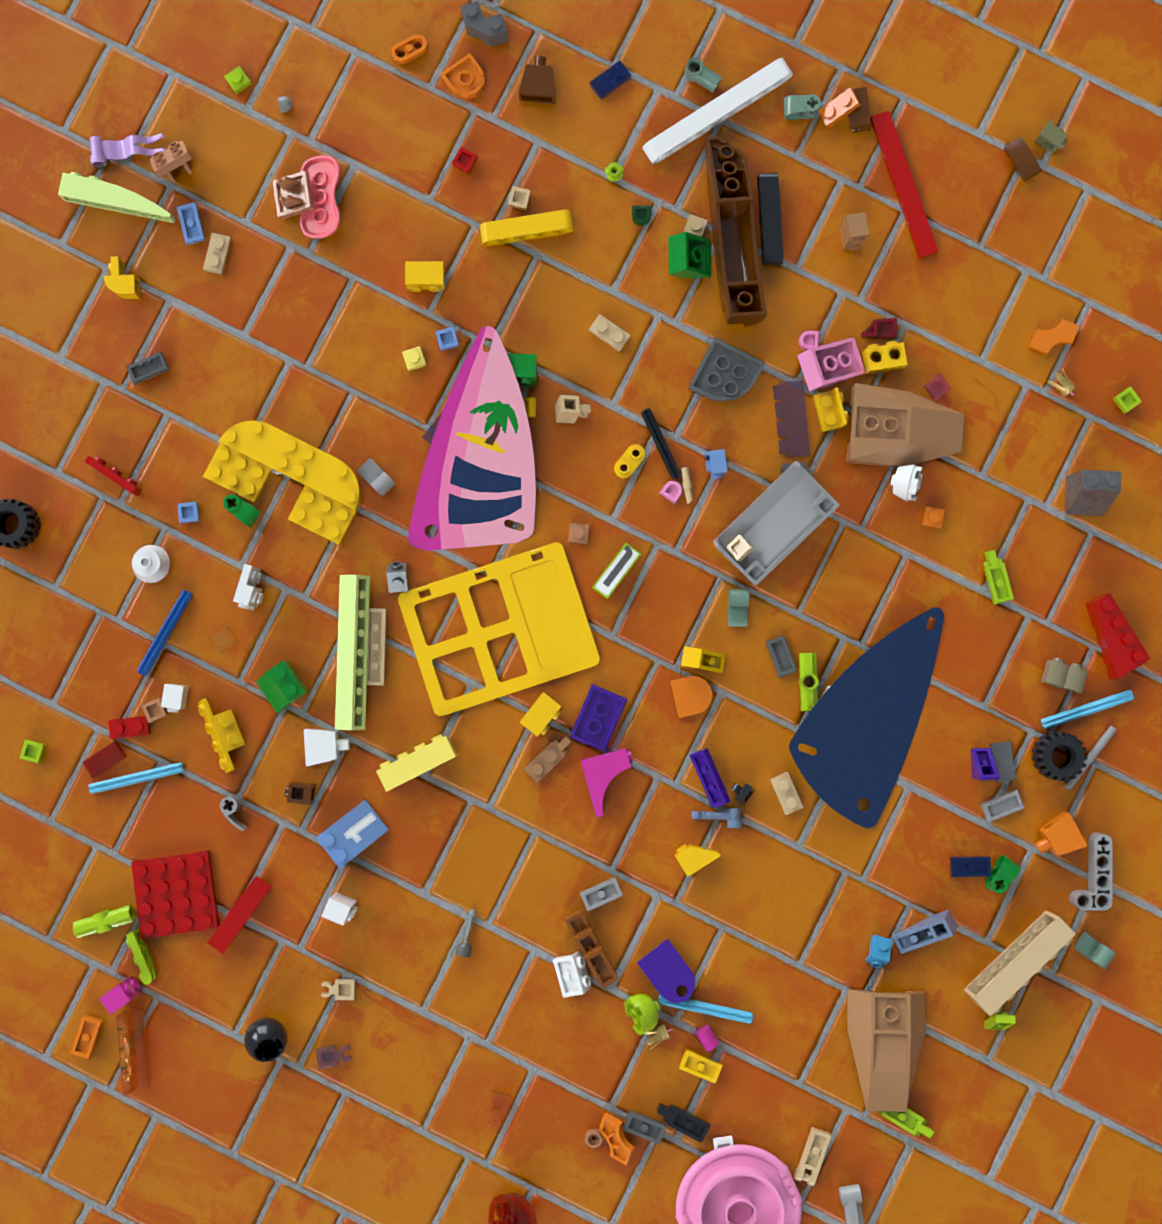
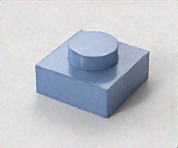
[435,327,459,351]
[177,502,200,524]

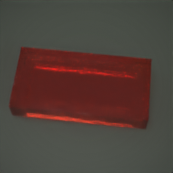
[82,741,127,778]

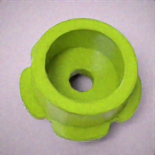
[605,163,624,182]

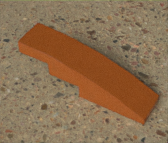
[564,908,619,989]

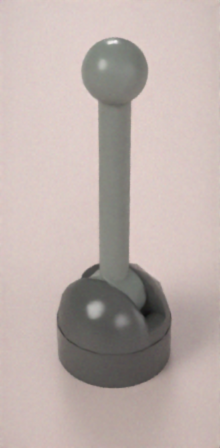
[455,909,476,957]

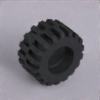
[0,499,40,549]
[1032,732,1088,781]

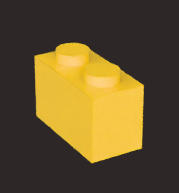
[405,261,445,292]
[519,692,562,737]

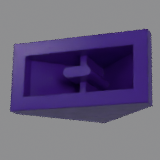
[971,748,1000,780]

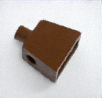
[519,56,555,104]

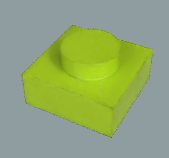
[224,66,252,95]
[1113,386,1142,414]
[20,739,46,763]

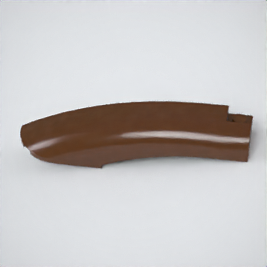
[705,136,767,327]

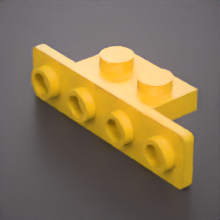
[197,698,245,773]

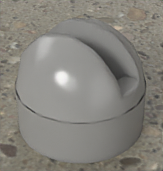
[277,96,292,113]

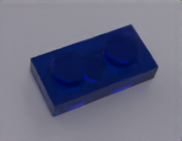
[590,61,631,100]
[950,856,991,877]

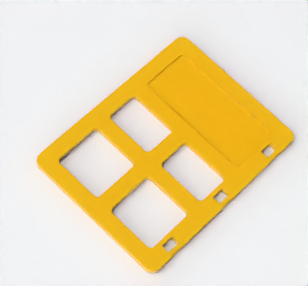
[398,542,600,716]

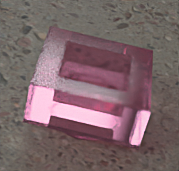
[923,373,951,401]

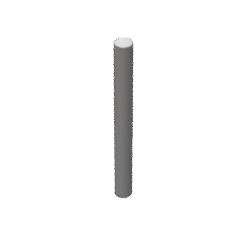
[1064,726,1117,791]

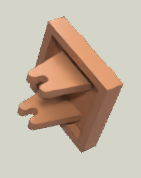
[150,141,193,184]
[272,170,314,219]

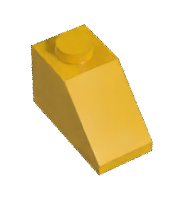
[681,646,726,673]
[674,844,720,877]

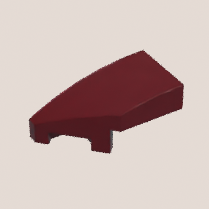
[861,318,897,339]

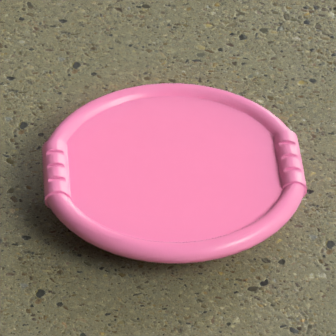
[675,1144,803,1224]

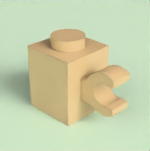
[555,395,591,423]

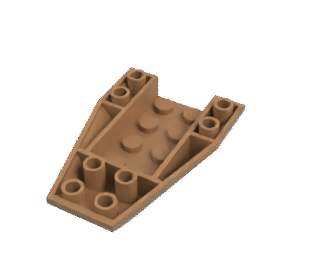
[847,989,925,1112]

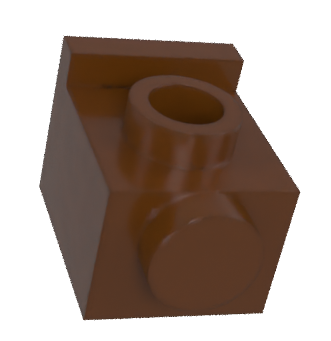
[285,782,316,805]

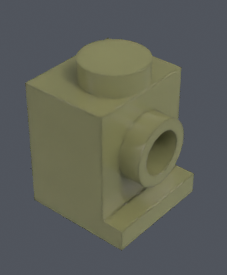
[1034,119,1068,154]

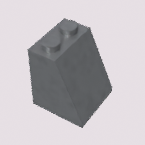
[1065,470,1121,516]

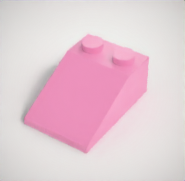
[797,337,866,391]

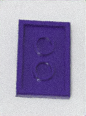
[570,684,627,752]

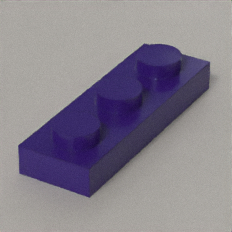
[690,748,730,808]

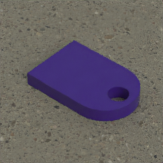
[637,939,695,1003]

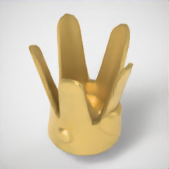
[1047,368,1076,397]
[645,1024,673,1050]

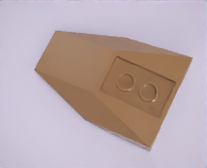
[846,383,964,467]

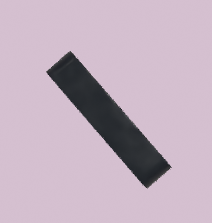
[757,172,783,266]

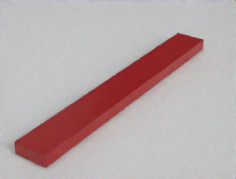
[870,110,938,259]

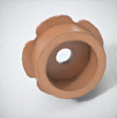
[584,1128,603,1148]

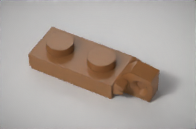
[524,736,571,783]

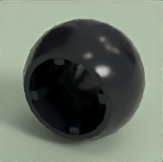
[244,1018,288,1062]

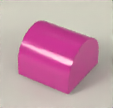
[695,1025,719,1052]

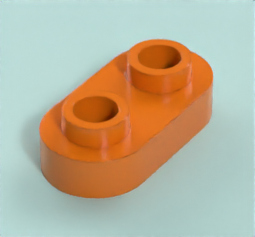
[391,34,428,64]

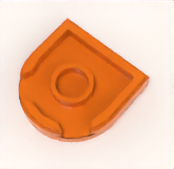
[440,53,485,99]
[670,676,712,718]

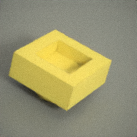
[402,346,427,371]

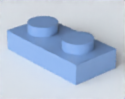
[177,202,206,245]

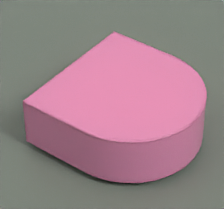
[799,331,819,351]
[659,481,682,504]

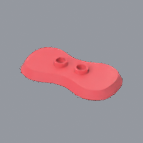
[300,155,340,239]

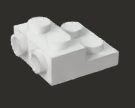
[233,564,263,611]

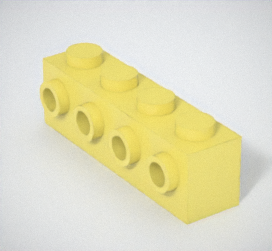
[376,734,458,792]

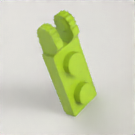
[126,929,157,985]

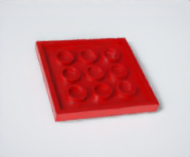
[131,850,219,939]

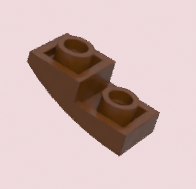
[1004,137,1041,182]

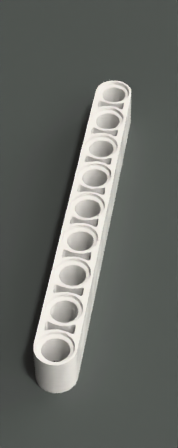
[642,57,793,165]

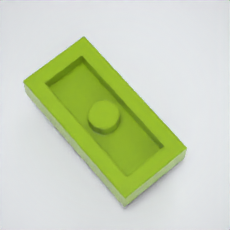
[984,1012,1016,1031]

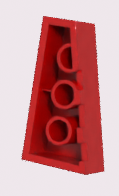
[1085,593,1151,679]

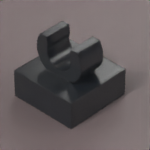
[731,783,755,805]

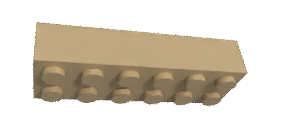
[963,910,1076,1016]

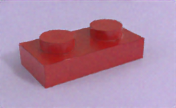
[108,716,151,739]

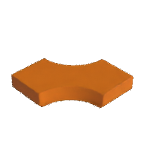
[1028,319,1079,355]
[598,1113,635,1166]

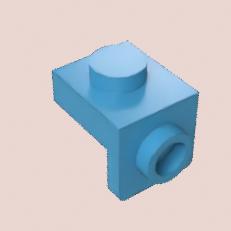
[865,934,892,968]

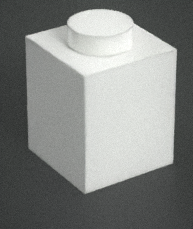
[161,684,189,713]

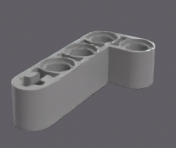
[1069,832,1113,911]

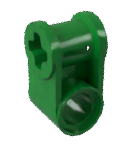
[223,494,262,528]
[985,855,1021,893]

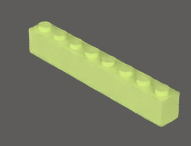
[335,575,370,730]

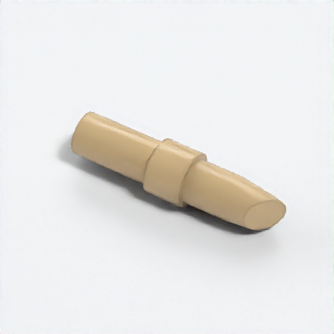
[681,467,693,504]

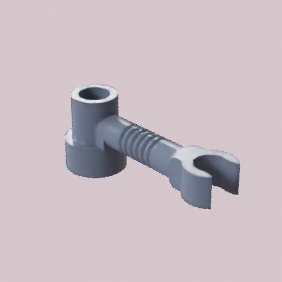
[691,808,742,828]

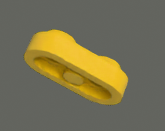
[614,444,645,479]

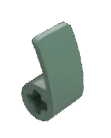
[728,589,749,627]
[1074,932,1116,970]

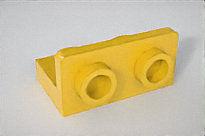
[813,388,849,433]

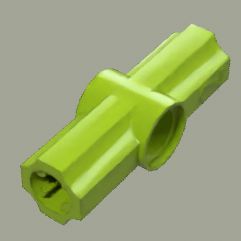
[798,653,819,711]
[72,905,136,938]

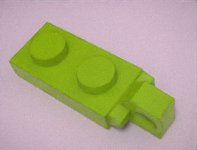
[983,550,1014,605]
[880,1107,934,1139]

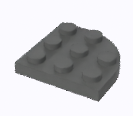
[688,337,765,402]

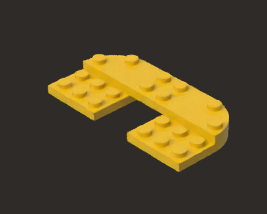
[203,421,361,545]

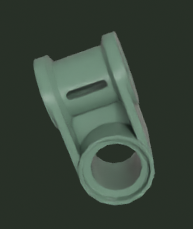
[783,94,821,120]

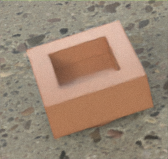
[568,523,589,544]
[141,698,168,723]

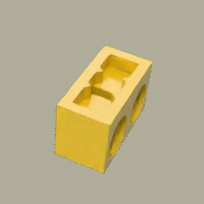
[862,341,908,375]

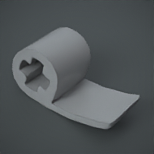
[357,458,396,497]
[220,795,249,831]

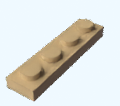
[367,608,387,686]

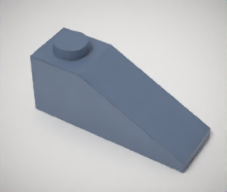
[892,910,958,954]

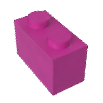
[99,976,142,1015]

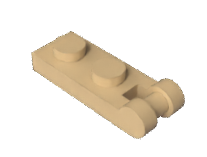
[794,1127,831,1186]

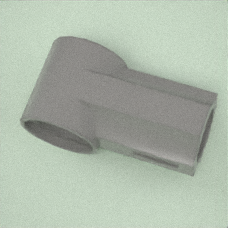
[839,1184,864,1224]

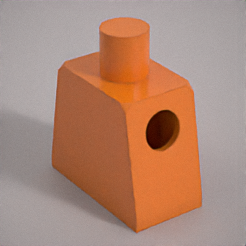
[1035,811,1088,856]

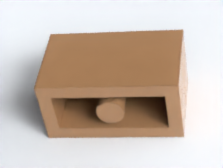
[839,212,869,251]

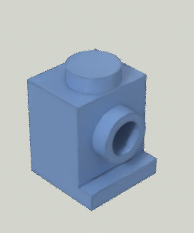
[704,449,727,479]

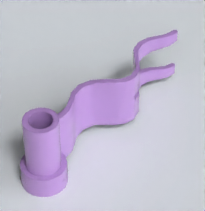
[90,133,165,167]

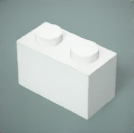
[321,892,358,925]

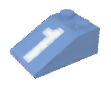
[316,800,389,868]

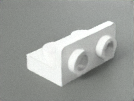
[553,951,591,997]

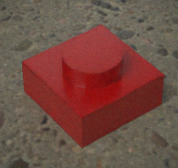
[452,147,478,174]

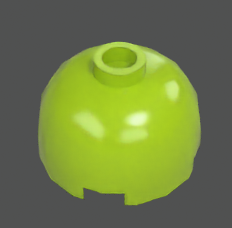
[624,994,660,1036]

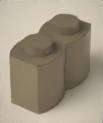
[1040,657,1088,693]

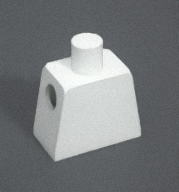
[304,728,350,766]

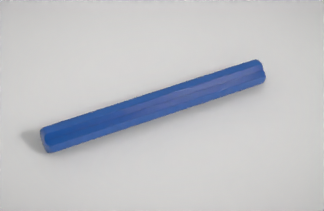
[137,590,193,676]

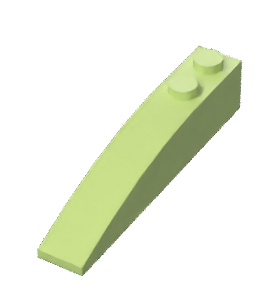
[58,172,176,223]

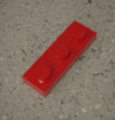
[84,455,142,496]

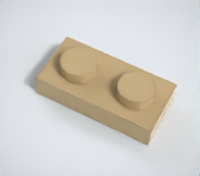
[203,233,232,275]
[589,314,631,352]
[769,772,803,815]

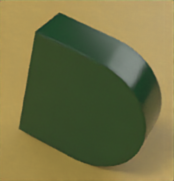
[632,206,651,226]

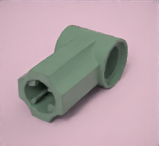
[684,58,722,93]

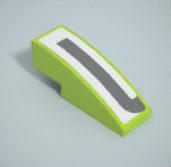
[592,543,641,600]

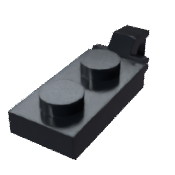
[656,1103,711,1143]

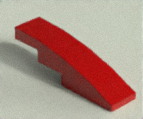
[207,876,272,955]

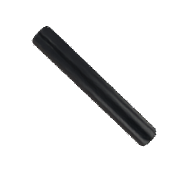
[641,408,681,479]

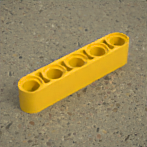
[480,210,574,246]

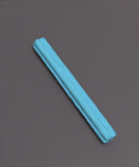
[1041,690,1134,729]
[89,762,184,794]
[658,994,753,1024]

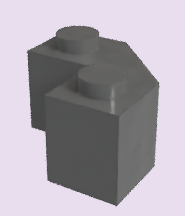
[460,1,509,47]

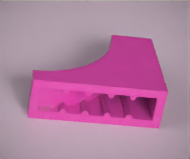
[581,748,633,817]

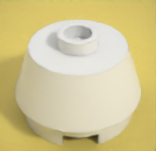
[891,464,923,502]
[132,545,170,583]

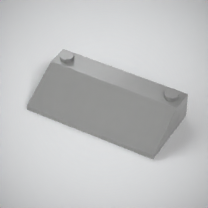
[713,461,840,586]

